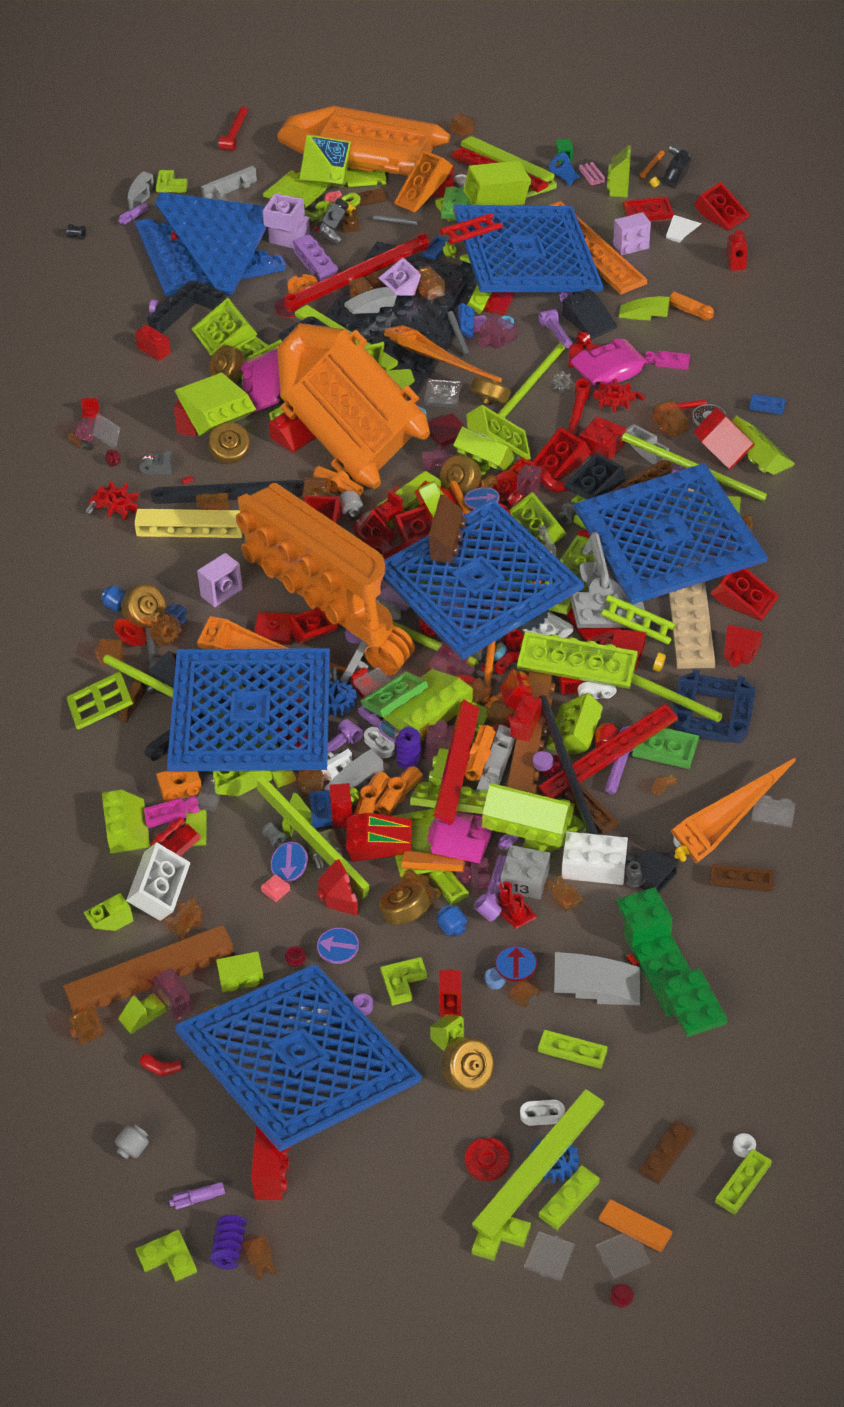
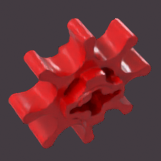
[594,378,636,413]
[96,481,139,520]

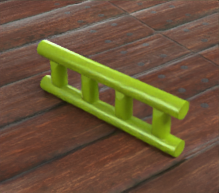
[600,594,676,645]

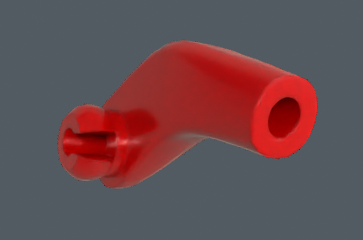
[539,471,569,493]
[494,651,520,675]
[139,1053,181,1077]

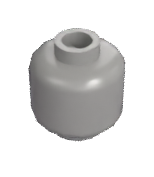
[339,491,363,517]
[115,1124,149,1159]

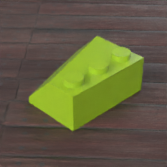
[607,145,631,197]
[213,727,273,797]

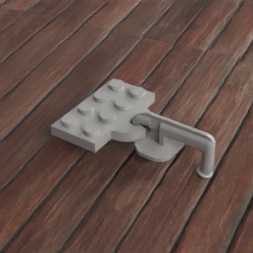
[570,532,645,628]

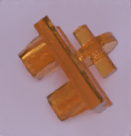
[196,493,229,510]
[166,897,203,939]

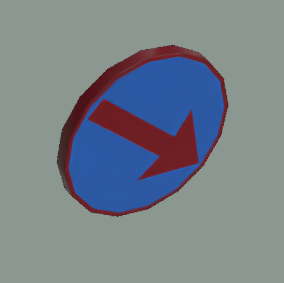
[495,945,537,982]

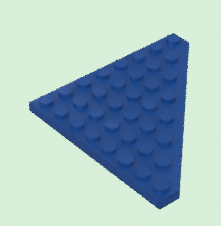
[155,192,267,296]
[135,218,286,297]

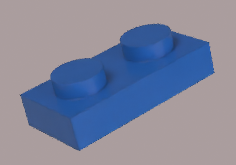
[422,235,449,260]
[457,303,475,339]
[749,394,786,415]
[309,790,333,828]

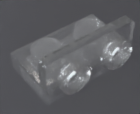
[751,795,796,828]

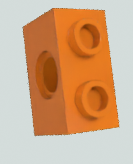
[156,771,202,803]

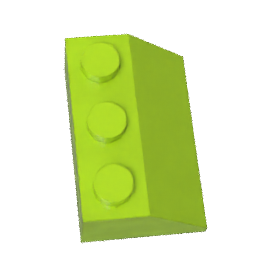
[546,693,603,755]
[102,790,151,854]

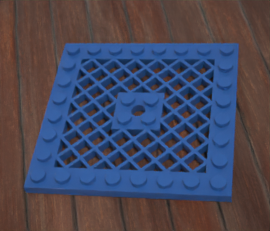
[453,205,603,292]
[574,463,768,605]
[383,499,584,660]
[167,648,330,771]
[175,964,422,1151]

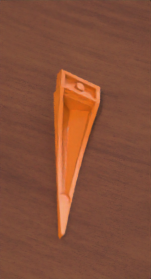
[384,325,502,383]
[197,616,346,673]
[671,758,796,863]

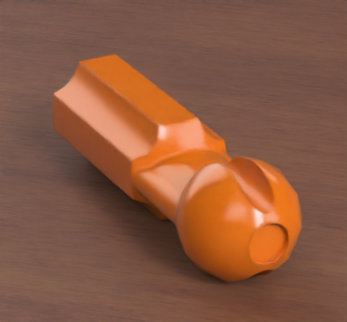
[669,291,714,321]

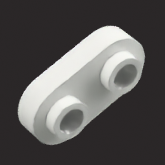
[578,682,617,699]
[364,727,395,758]
[520,1100,565,1126]

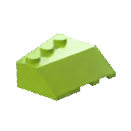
[453,427,518,471]

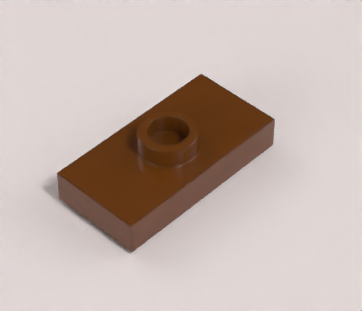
[356,189,386,207]

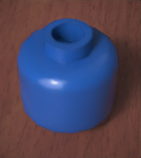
[101,585,126,612]
[437,905,468,937]

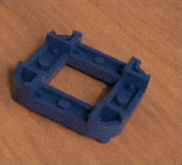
[672,669,755,743]

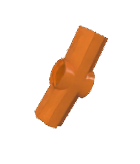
[313,466,363,497]
[465,725,496,781]
[375,766,423,816]
[354,771,391,815]

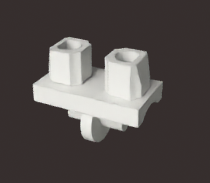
[320,749,353,781]

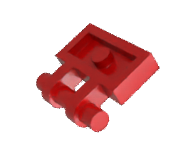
[150,817,201,857]

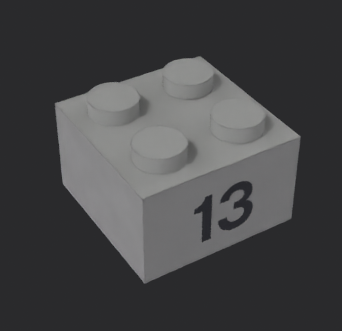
[501,845,550,900]

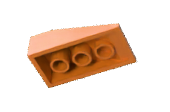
[394,150,453,213]

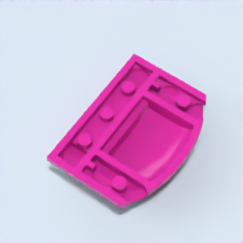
[571,339,648,385]
[241,348,280,413]
[427,811,493,863]

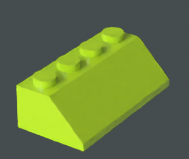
[466,405,531,460]
[732,415,795,475]
[482,783,570,847]

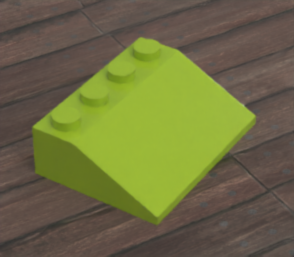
[175,373,256,436]
[383,669,473,743]

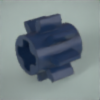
[164,603,188,627]

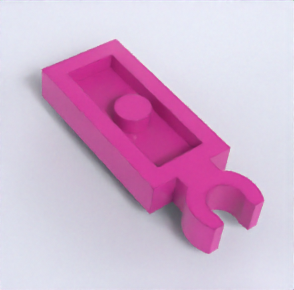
[645,351,691,370]
[144,797,200,828]

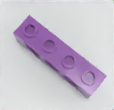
[293,235,338,282]

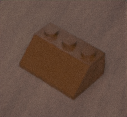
[429,494,466,563]

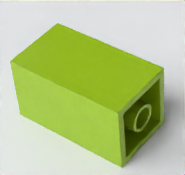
[463,160,531,205]

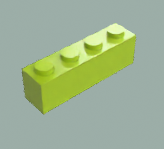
[376,471,441,528]

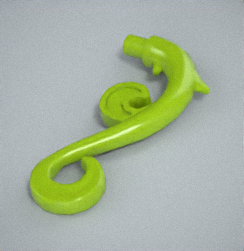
[304,193,361,222]

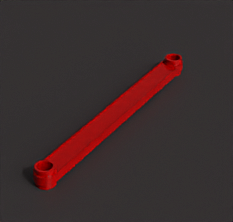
[284,233,430,312]

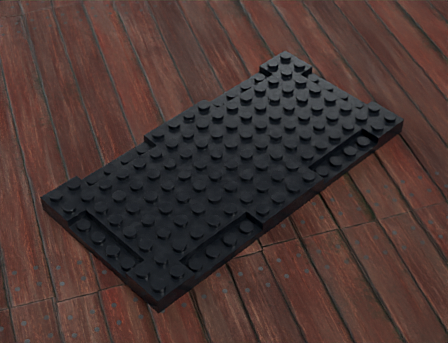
[277,241,477,404]

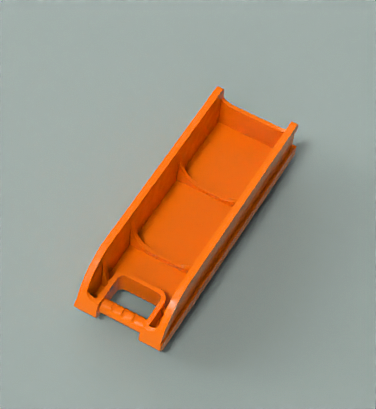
[236,483,393,647]

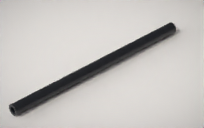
[538,695,599,835]

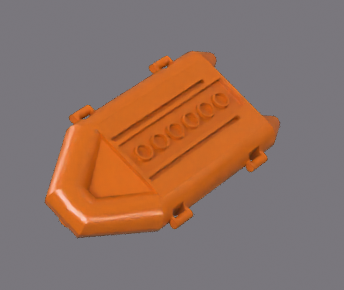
[277,105,450,176]
[277,323,430,489]

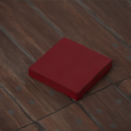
[428,413,466,448]

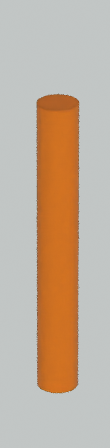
[640,150,665,178]

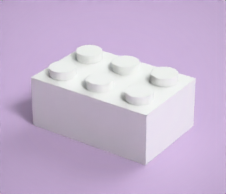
[562,832,628,885]
[126,842,190,921]

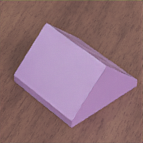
[379,258,421,295]

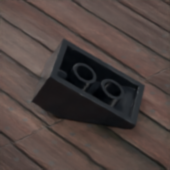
[562,288,617,340]
[564,452,625,500]

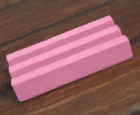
[579,162,605,186]

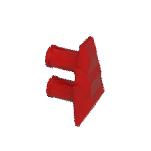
[497,881,537,929]

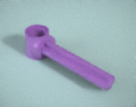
[539,309,572,348]
[300,719,363,774]
[605,726,633,795]
[474,854,507,922]

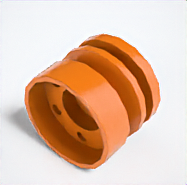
[365,626,415,676]

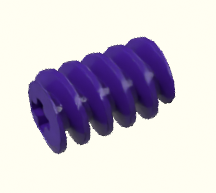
[395,727,421,769]
[210,1215,247,1269]

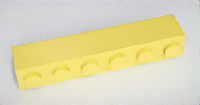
[135,509,243,538]

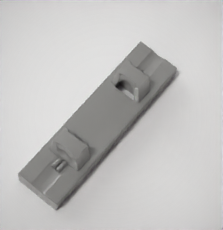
[201,166,257,199]
[340,640,368,684]
[476,725,515,791]

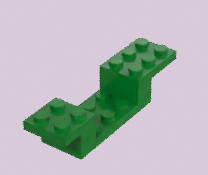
[616,887,728,1037]

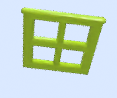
[66,671,133,730]

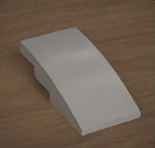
[554,952,640,1005]

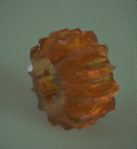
[149,614,182,646]

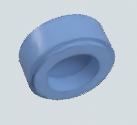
[484,967,506,989]

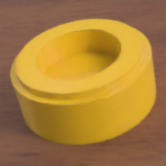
[653,652,666,672]

